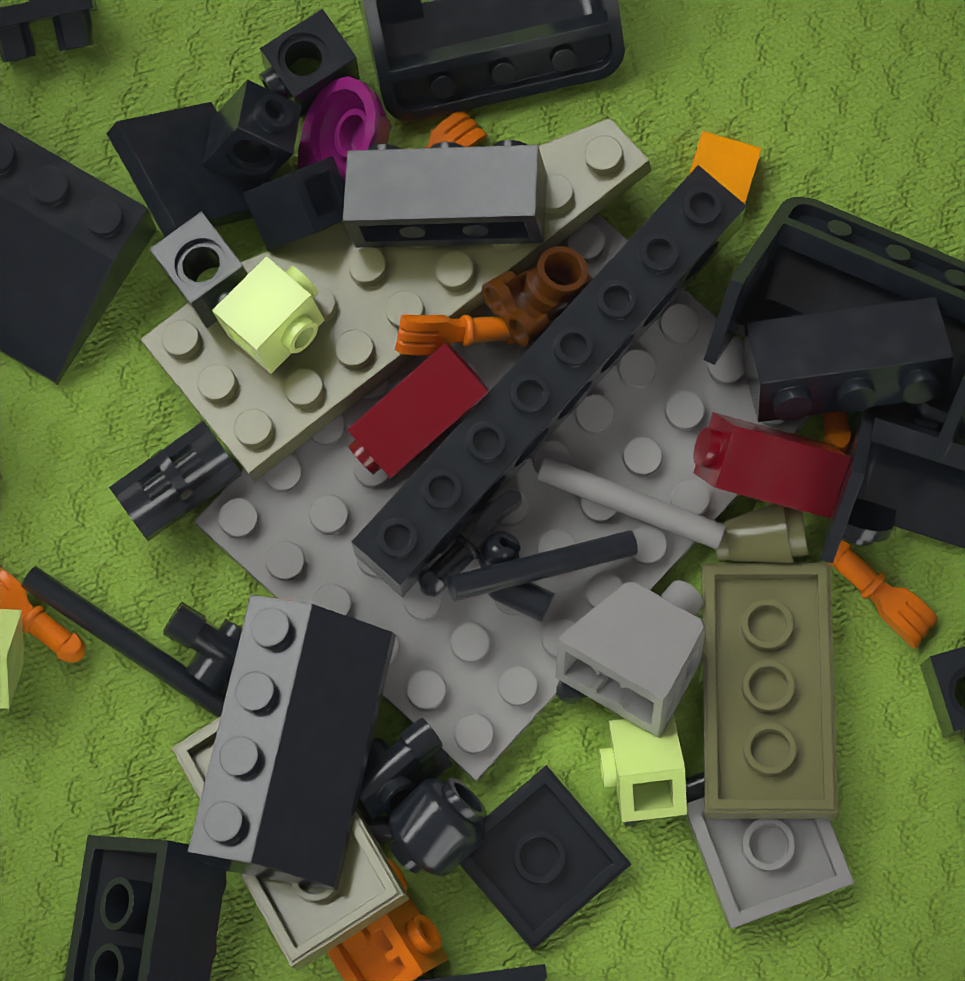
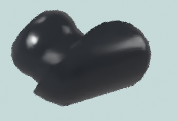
[478,531,555,622]

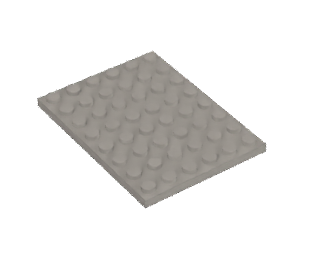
[194,214,812,782]

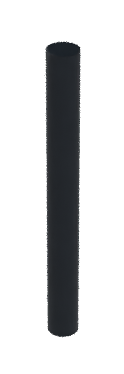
[21,566,226,718]

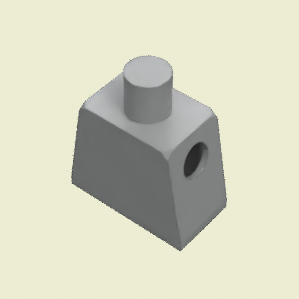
[555,580,706,738]

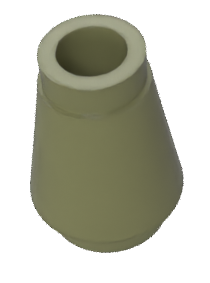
[716,504,809,563]

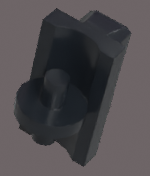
[0,0,97,63]
[109,421,242,541]

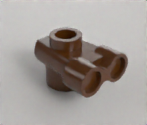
[482,246,593,347]

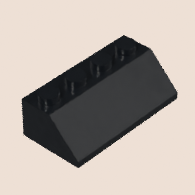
[188,595,396,891]
[64,835,226,981]

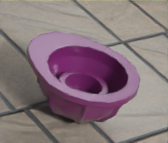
[297,77,392,183]

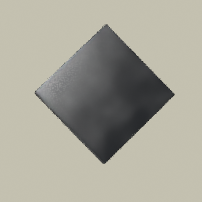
[106,102,253,237]
[460,765,631,951]

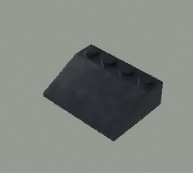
[0,123,157,385]

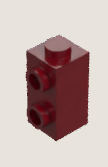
[347,341,490,479]
[693,412,851,518]

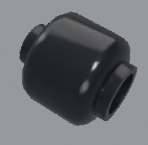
[389,778,487,876]

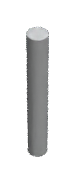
[537,456,726,549]

